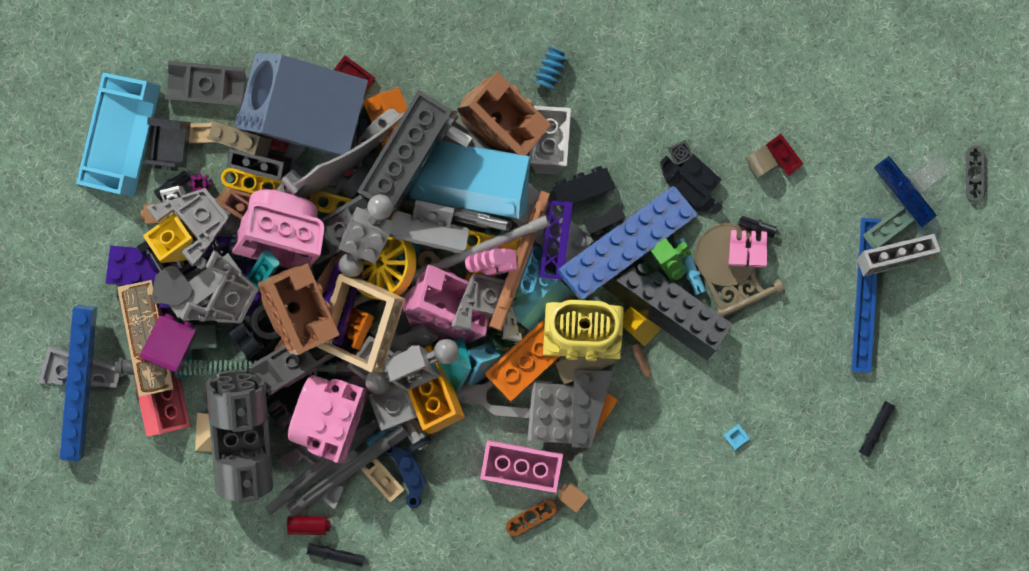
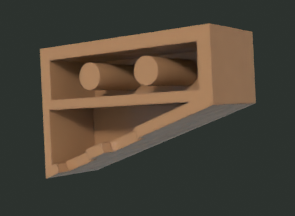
[216,187,252,220]

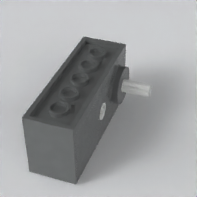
[357,90,472,212]

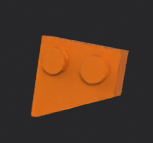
[346,307,374,350]

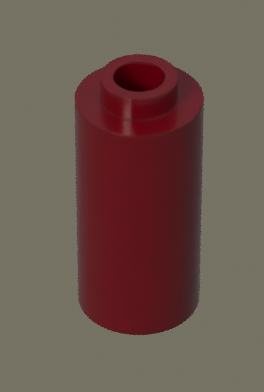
[287,516,331,535]

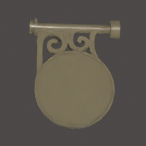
[695,223,785,318]

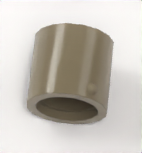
[745,145,778,178]

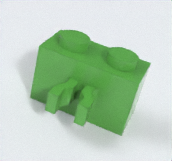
[650,238,692,282]

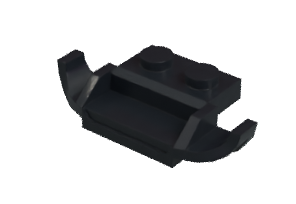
[660,154,723,214]

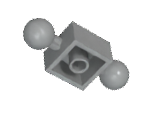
[339,194,393,278]
[365,339,459,395]

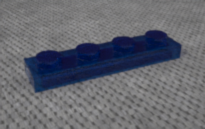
[874,156,937,228]

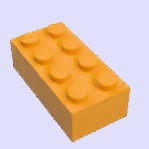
[408,345,465,434]

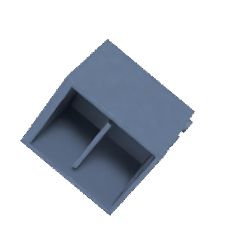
[235,53,368,155]

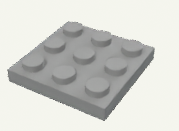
[528,382,574,443]

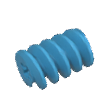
[532,46,569,89]

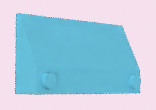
[76,72,161,198]
[410,141,530,219]

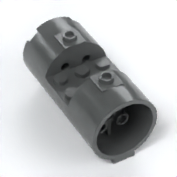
[206,370,273,503]

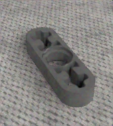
[965,145,984,201]

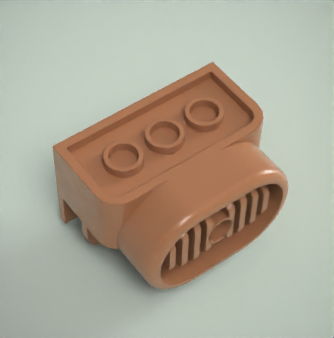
[457,71,551,156]
[258,263,339,355]

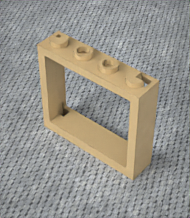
[317,274,405,373]

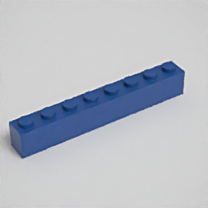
[60,305,97,462]

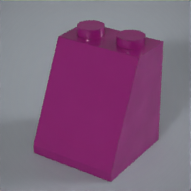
[139,314,197,374]

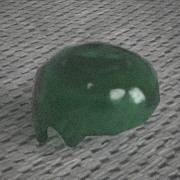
[487,326,517,352]

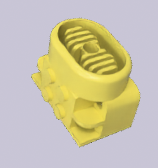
[543,300,624,361]

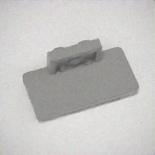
[389,200,469,253]

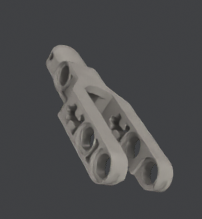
[454,380,554,418]

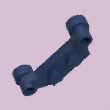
[384,444,427,508]

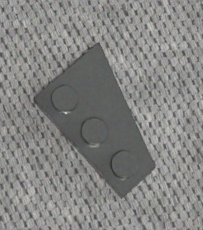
[374,323,439,354]

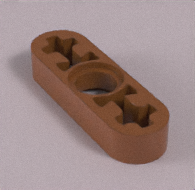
[506,499,557,536]

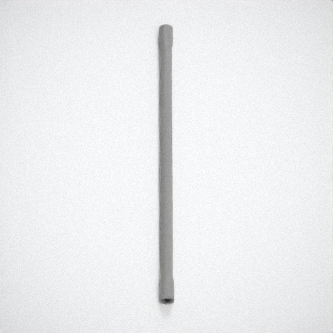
[342,215,550,312]

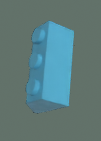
[513,268,572,331]

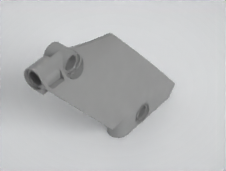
[277,109,405,198]

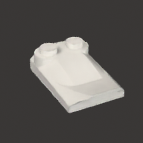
[529,106,571,175]

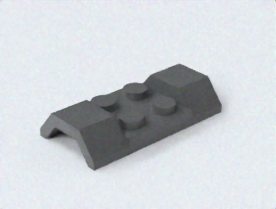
[165,61,246,106]
[316,195,369,265]
[249,345,335,396]

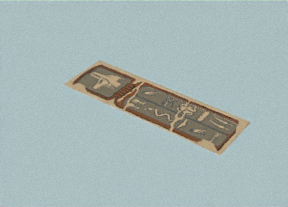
[117,280,173,396]

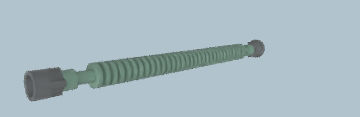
[115,358,352,377]

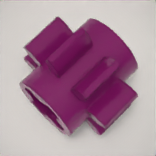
[188,172,213,193]

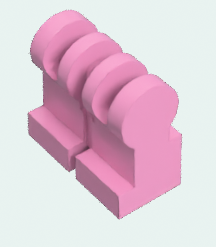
[728,230,767,268]
[465,248,517,276]

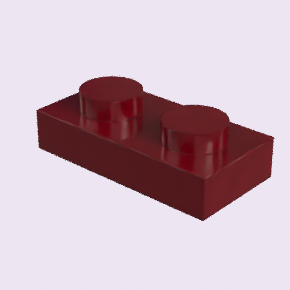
[333,55,376,92]
[766,133,804,176]

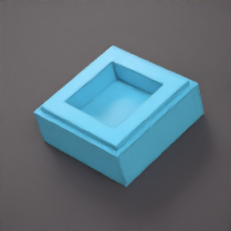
[724,424,750,451]

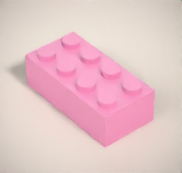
[480,440,563,493]

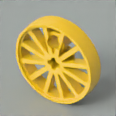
[357,236,416,300]

